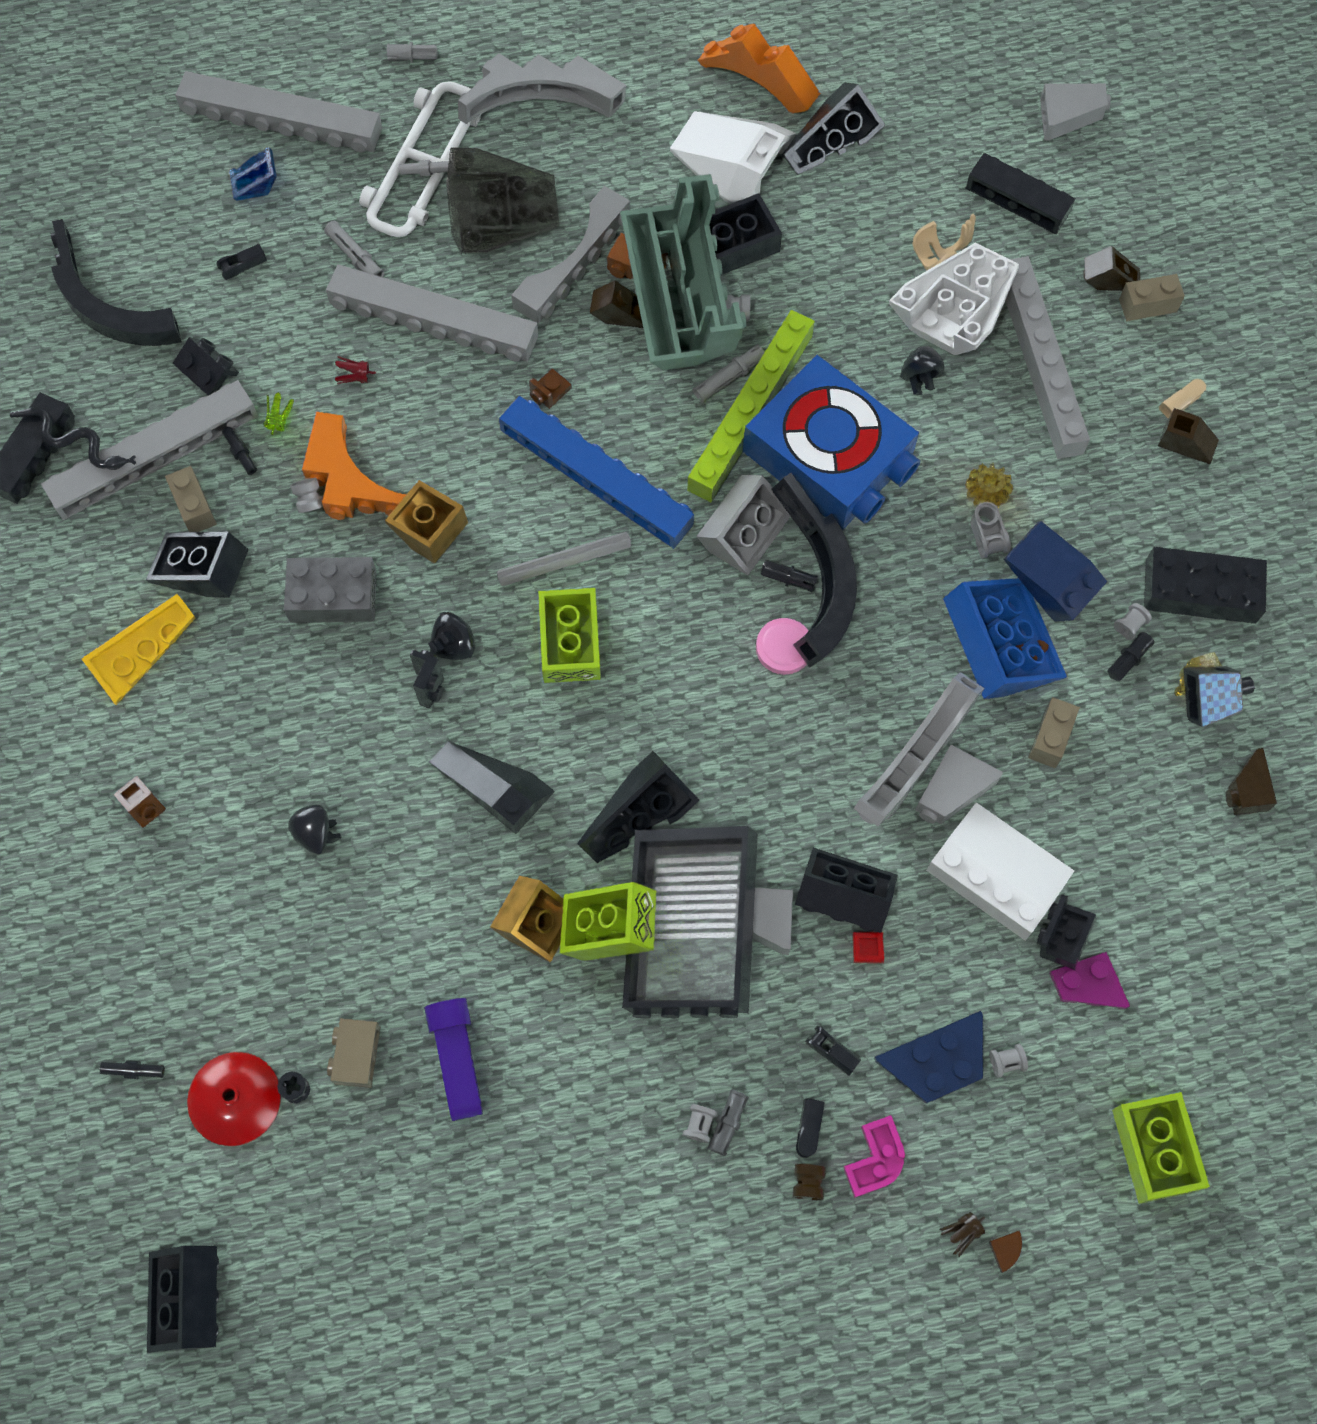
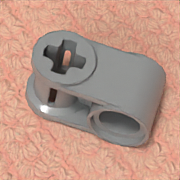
[970,502,1011,559]

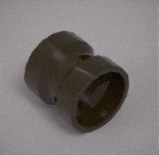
[792,1164,826,1201]

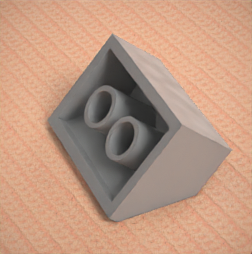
[696,475,791,575]

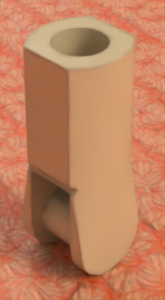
[1159,379,1206,418]

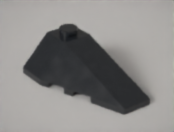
[782,82,885,175]
[429,741,555,834]
[577,751,699,863]

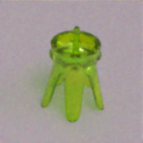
[263,392,294,435]

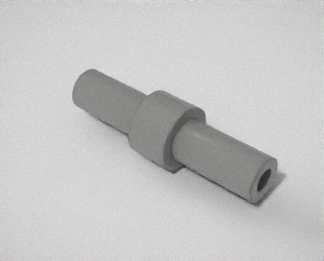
[399,160,452,176]

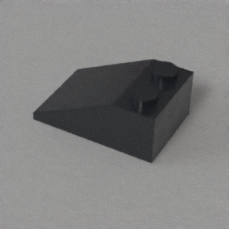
[146,531,249,598]

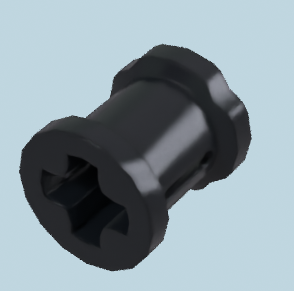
[277,1071,310,1104]

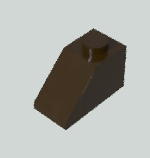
[1083,246,1141,291]
[1226,748,1277,815]

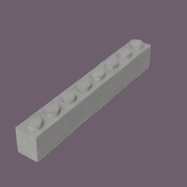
[175,71,382,153]
[1005,256,1090,459]
[326,264,539,362]
[41,380,258,520]

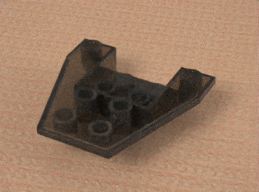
[446,147,559,254]

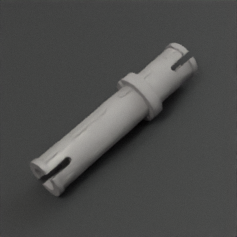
[324,220,385,277]
[692,344,764,403]

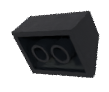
[795,847,898,933]
[147,1246,219,1353]

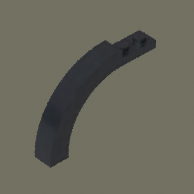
[50,219,182,346]
[771,473,857,668]

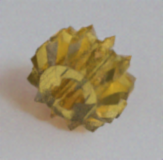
[965,462,1013,508]

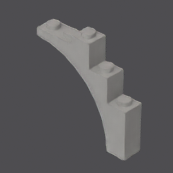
[458,53,626,124]
[854,672,985,826]

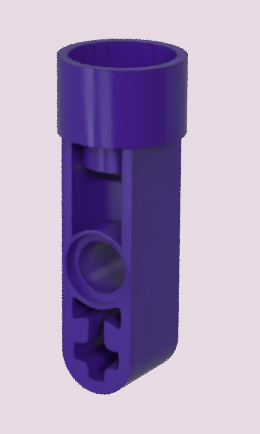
[424,998,483,1121]

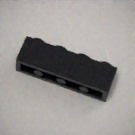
[965,153,1076,235]
[0,392,75,504]

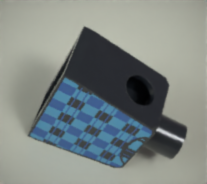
[1183,666,1255,727]

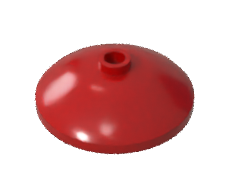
[187,1052,281,1146]

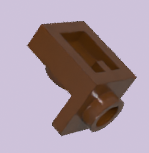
[529,368,572,409]
[113,776,166,828]

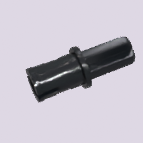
[761,560,818,593]
[1107,632,1155,681]

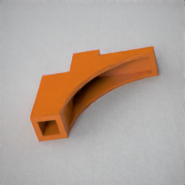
[698,24,821,113]
[302,412,406,520]

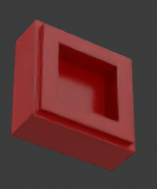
[852,932,884,963]

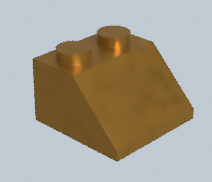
[385,480,468,564]
[490,876,564,962]

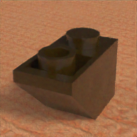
[590,280,643,328]
[1158,408,1219,464]

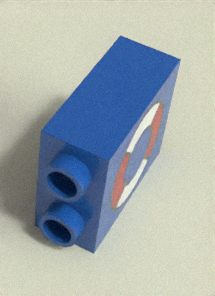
[743,355,920,531]

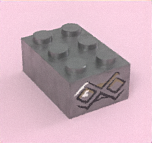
[284,557,376,623]

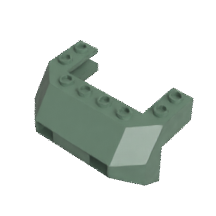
[620,174,746,370]

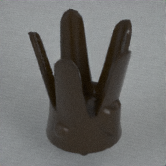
[939,1212,985,1257]

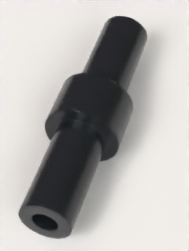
[222,427,257,475]
[100,1060,165,1080]

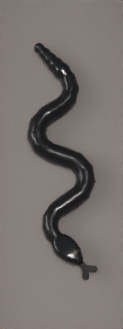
[10,407,136,470]

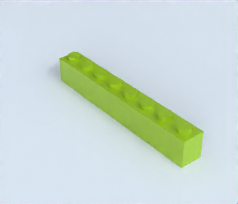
[687,310,815,503]

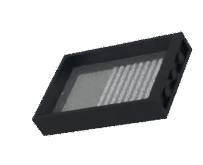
[622,826,758,1019]

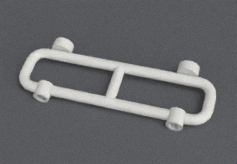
[359,81,481,237]

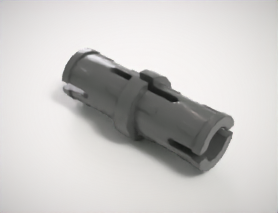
[707,1090,749,1156]

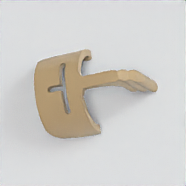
[913,214,976,270]

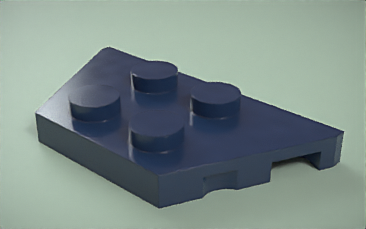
[874,1011,983,1104]

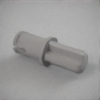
[387,42,438,63]

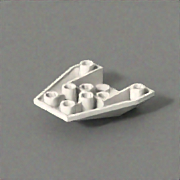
[670,111,796,204]
[889,243,1019,355]

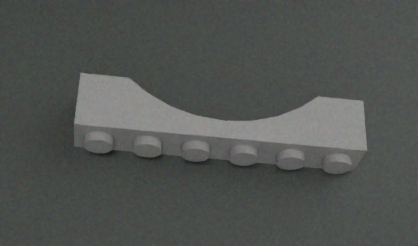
[511,186,630,324]

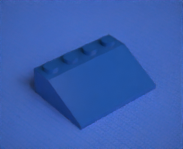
[943,578,1067,699]

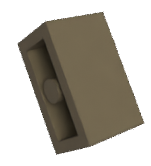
[1119,274,1185,321]
[165,466,217,532]
[1028,697,1080,768]
[327,1018,381,1088]

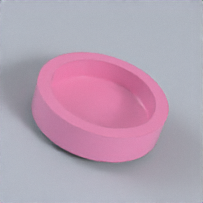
[756,618,808,675]

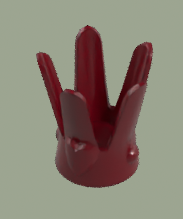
[335,356,376,384]

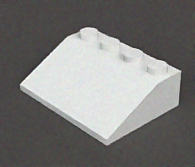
[926,803,1074,941]

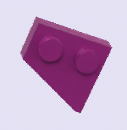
[1049,952,1130,1009]

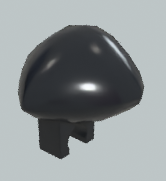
[900,346,944,396]
[428,612,475,660]
[288,805,342,855]

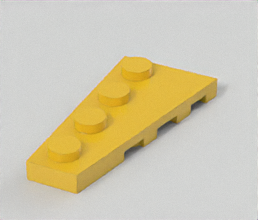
[81,594,196,705]

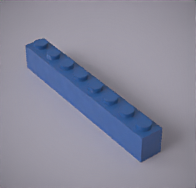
[499,396,694,549]

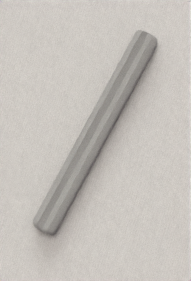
[497,532,631,586]

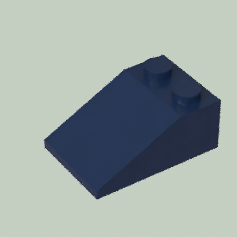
[1003,521,1107,622]

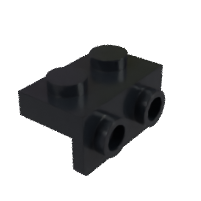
[172,337,239,396]
[410,650,444,709]
[1037,895,1096,970]

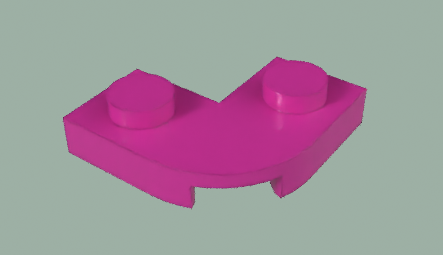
[843,1115,905,1198]

